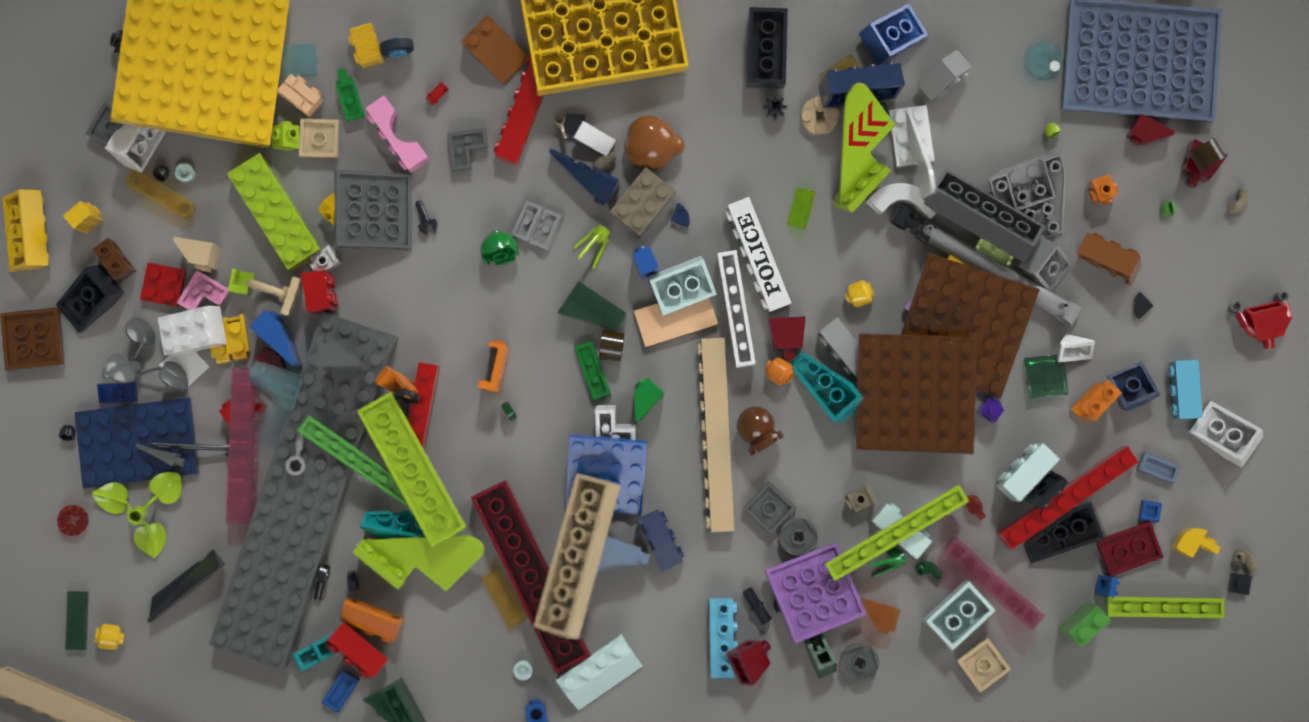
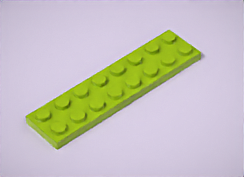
[357,392,467,547]

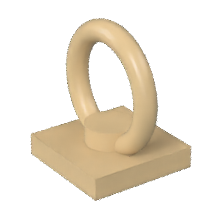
[247,277,302,317]

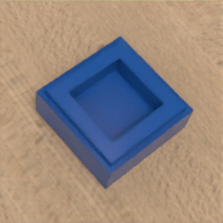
[1138,500,1162,522]

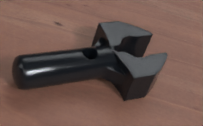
[415,200,438,236]
[314,564,330,601]

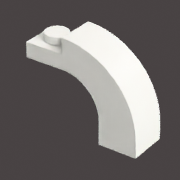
[867,183,936,220]

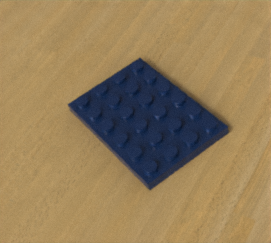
[74,397,199,489]

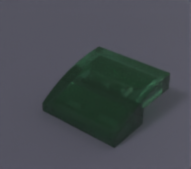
[1023,354,1068,399]

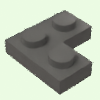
[448,128,488,172]

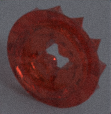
[57,505,89,536]

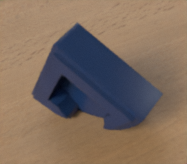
[671,203,690,228]

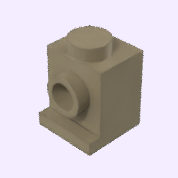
[845,485,877,512]

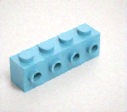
[709,598,738,678]

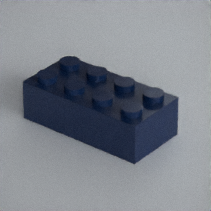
[819,62,905,108]

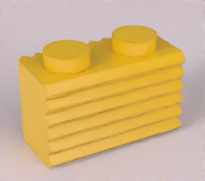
[348,22,384,68]
[63,200,103,234]

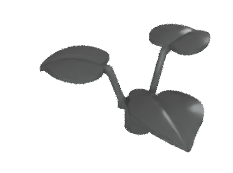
[102,317,188,390]

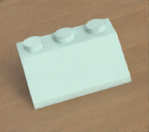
[648,256,717,316]

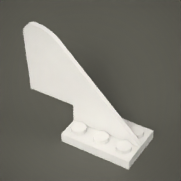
[888,105,935,198]

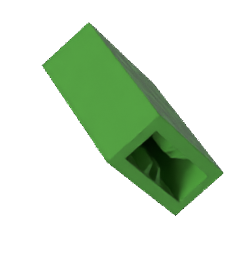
[1058,602,1111,647]

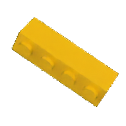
[2,189,49,272]

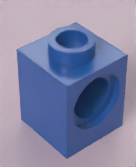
[525,699,549,722]

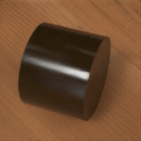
[1188,138,1226,172]
[599,330,625,362]

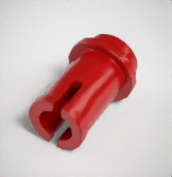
[425,81,449,106]

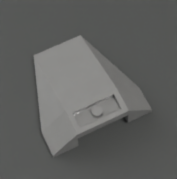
[988,154,1066,238]

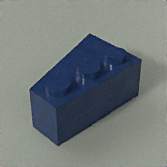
[637,509,685,572]

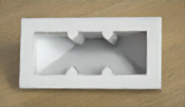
[1057,334,1095,362]

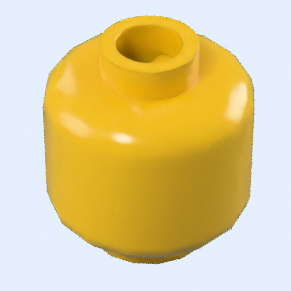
[845,280,875,308]
[94,624,125,650]

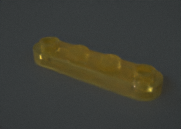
[125,171,195,218]

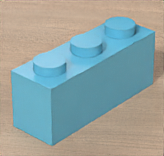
[1168,360,1203,419]

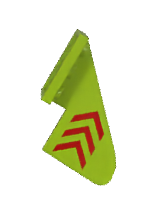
[832,83,895,213]

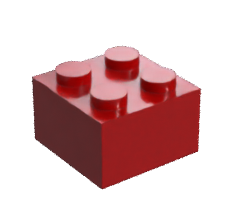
[301,270,339,315]

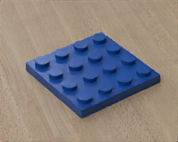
[565,434,647,515]

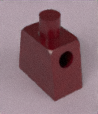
[1181,139,1227,188]
[768,316,806,361]
[726,640,771,686]

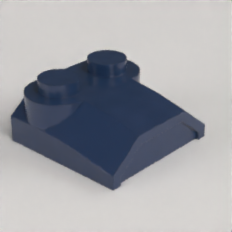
[1106,361,1160,411]

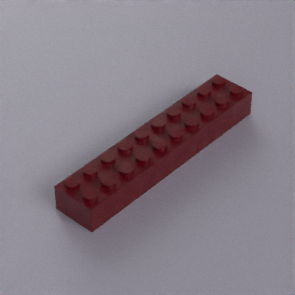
[471,480,591,674]

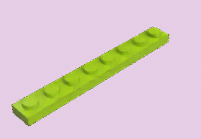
[825,485,969,581]

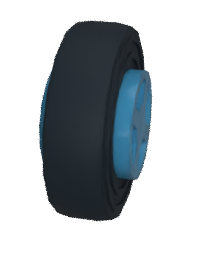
[379,37,414,57]

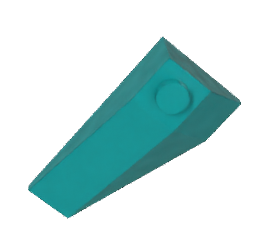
[790,352,863,424]
[360,510,426,539]

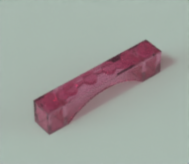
[940,536,1045,630]

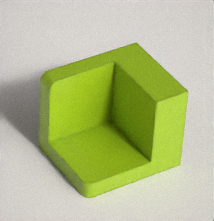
[228,268,255,296]

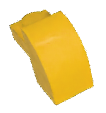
[1170,528,1221,558]

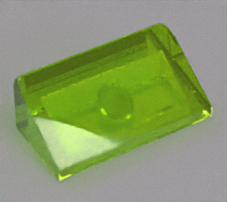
[787,188,816,229]

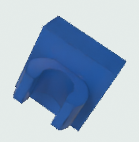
[1095,575,1120,598]

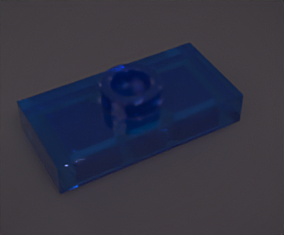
[97,381,138,403]

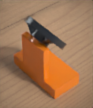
[374,366,421,404]

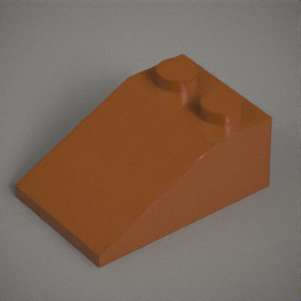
[461,14,528,85]

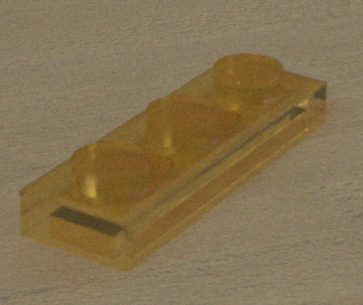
[481,568,527,628]

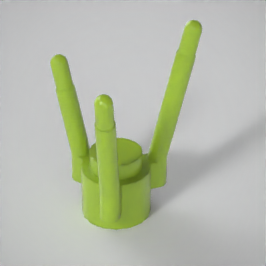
[573,224,611,269]

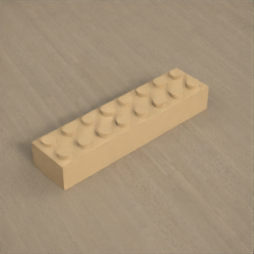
[534,473,621,639]

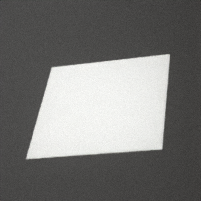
[159,351,209,391]

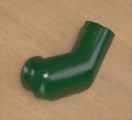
[915,561,944,580]

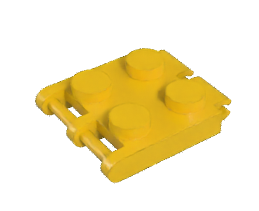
[210,314,251,364]

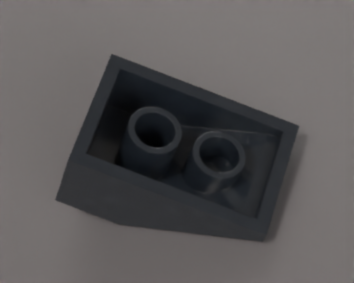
[56,264,124,333]

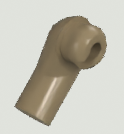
[1228,189,1248,214]
[1234,549,1258,573]

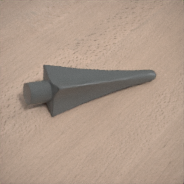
[135,444,186,467]

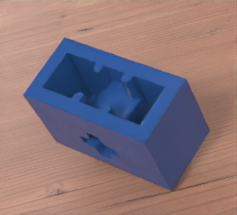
[632,246,659,280]

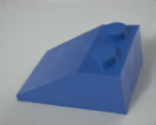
[858,3,928,66]
[249,310,303,368]

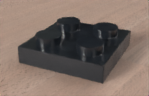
[1023,470,1069,509]

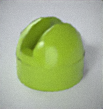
[1044,123,1061,139]

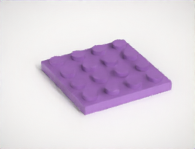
[765,542,867,644]

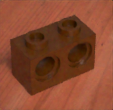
[92,238,137,282]

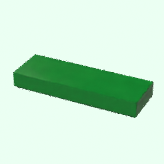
[574,341,611,401]

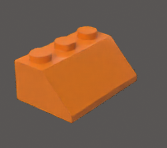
[340,597,406,643]

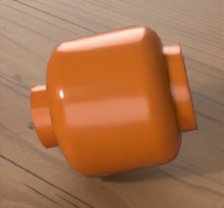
[765,358,794,386]

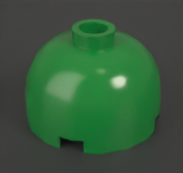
[480,230,520,266]

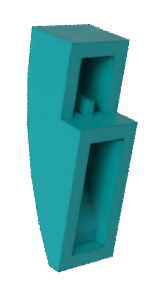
[291,634,334,672]

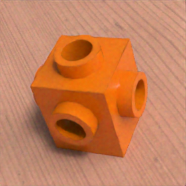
[1087,174,1118,206]

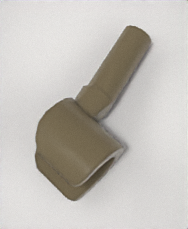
[554,115,567,141]

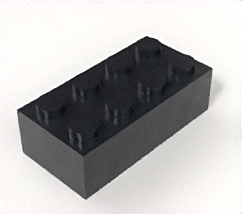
[746,7,788,89]

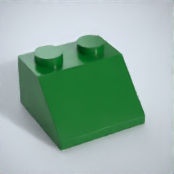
[634,377,665,423]

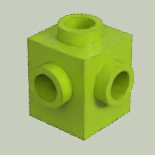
[271,121,300,151]

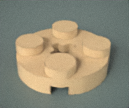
[801,96,839,135]

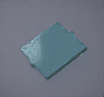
[281,44,318,77]

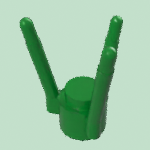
[869,547,906,578]

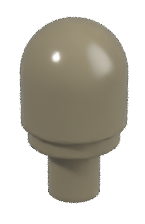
[592,152,617,172]

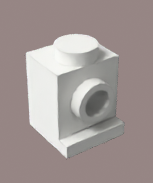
[310,245,342,272]

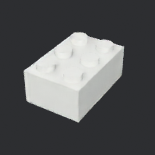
[158,306,227,356]

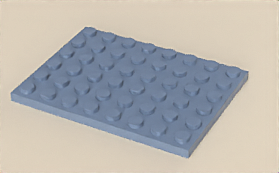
[1062,0,1222,123]

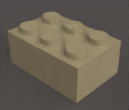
[610,167,676,238]

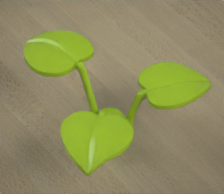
[92,472,182,559]

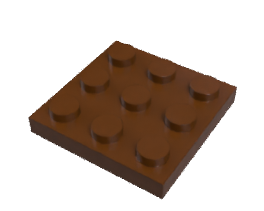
[0,307,65,371]

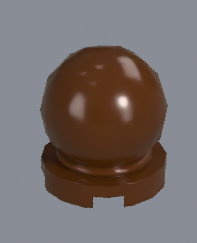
[737,406,784,456]

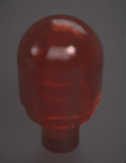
[965,495,986,521]

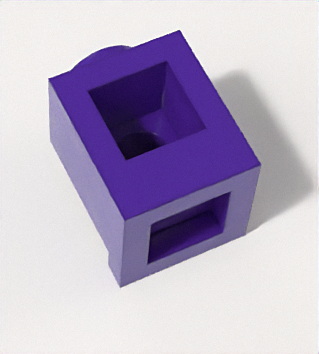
[976,396,1004,423]

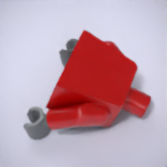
[1228,292,1292,349]

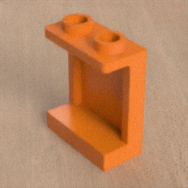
[477,339,510,393]
[1070,380,1122,423]

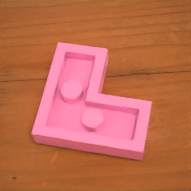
[177,270,230,310]

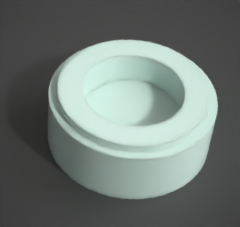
[175,163,196,183]
[513,660,533,680]

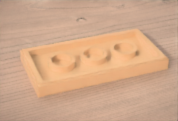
[634,298,718,348]

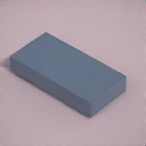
[1136,452,1181,484]

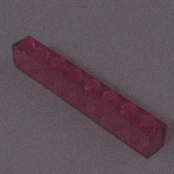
[226,367,261,524]

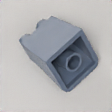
[596,535,650,574]

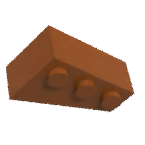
[1077,232,1141,286]

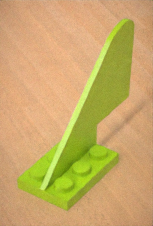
[352,535,485,591]

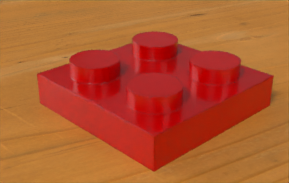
[140,262,187,307]

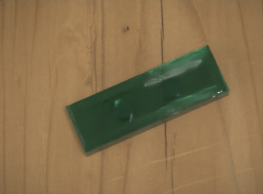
[65,591,89,650]

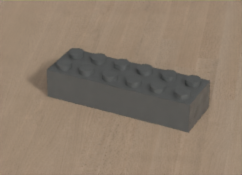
[924,168,1046,262]

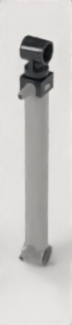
[889,204,1082,326]

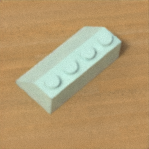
[556,634,643,710]

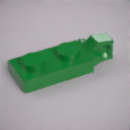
[335,68,366,122]

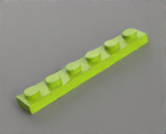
[1106,596,1225,618]

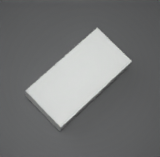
[573,121,616,157]

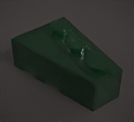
[557,281,627,331]

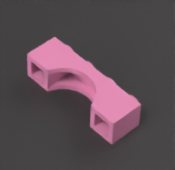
[366,95,430,173]

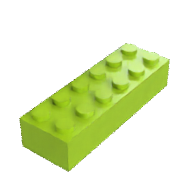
[227,153,323,272]

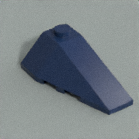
[549,149,619,206]

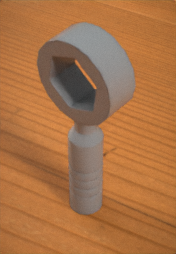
[286,427,306,475]

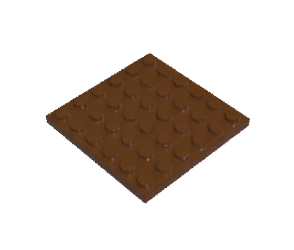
[900,253,1040,398]
[856,333,977,454]

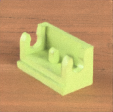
[974,237,1013,267]

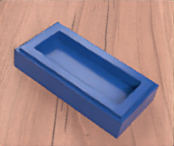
[322,669,360,713]

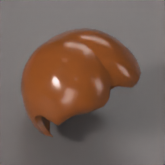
[624,116,685,170]

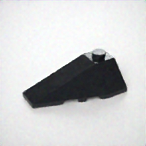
[1024,502,1107,564]

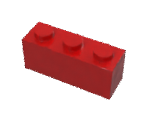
[325,622,388,679]

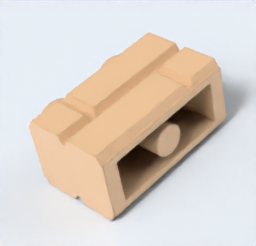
[277,74,324,118]

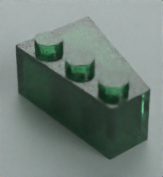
[362,677,426,722]

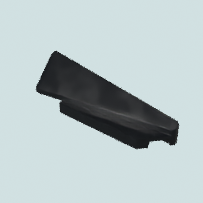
[147,549,225,623]

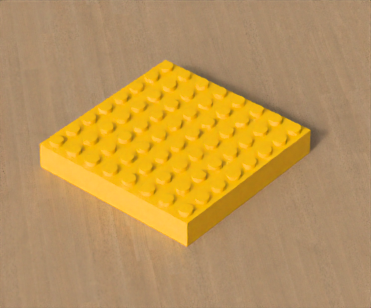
[110,0,289,148]
[520,0,689,96]

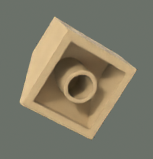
[173,237,222,273]

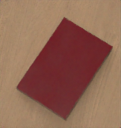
[1095,521,1164,577]

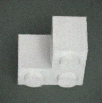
[595,405,636,440]

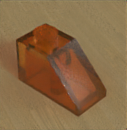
[860,597,901,634]

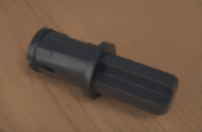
[742,587,772,625]

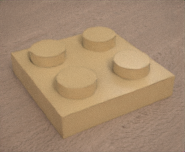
[299,119,340,159]
[956,637,1011,693]

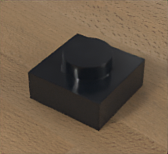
[1227,572,1252,595]

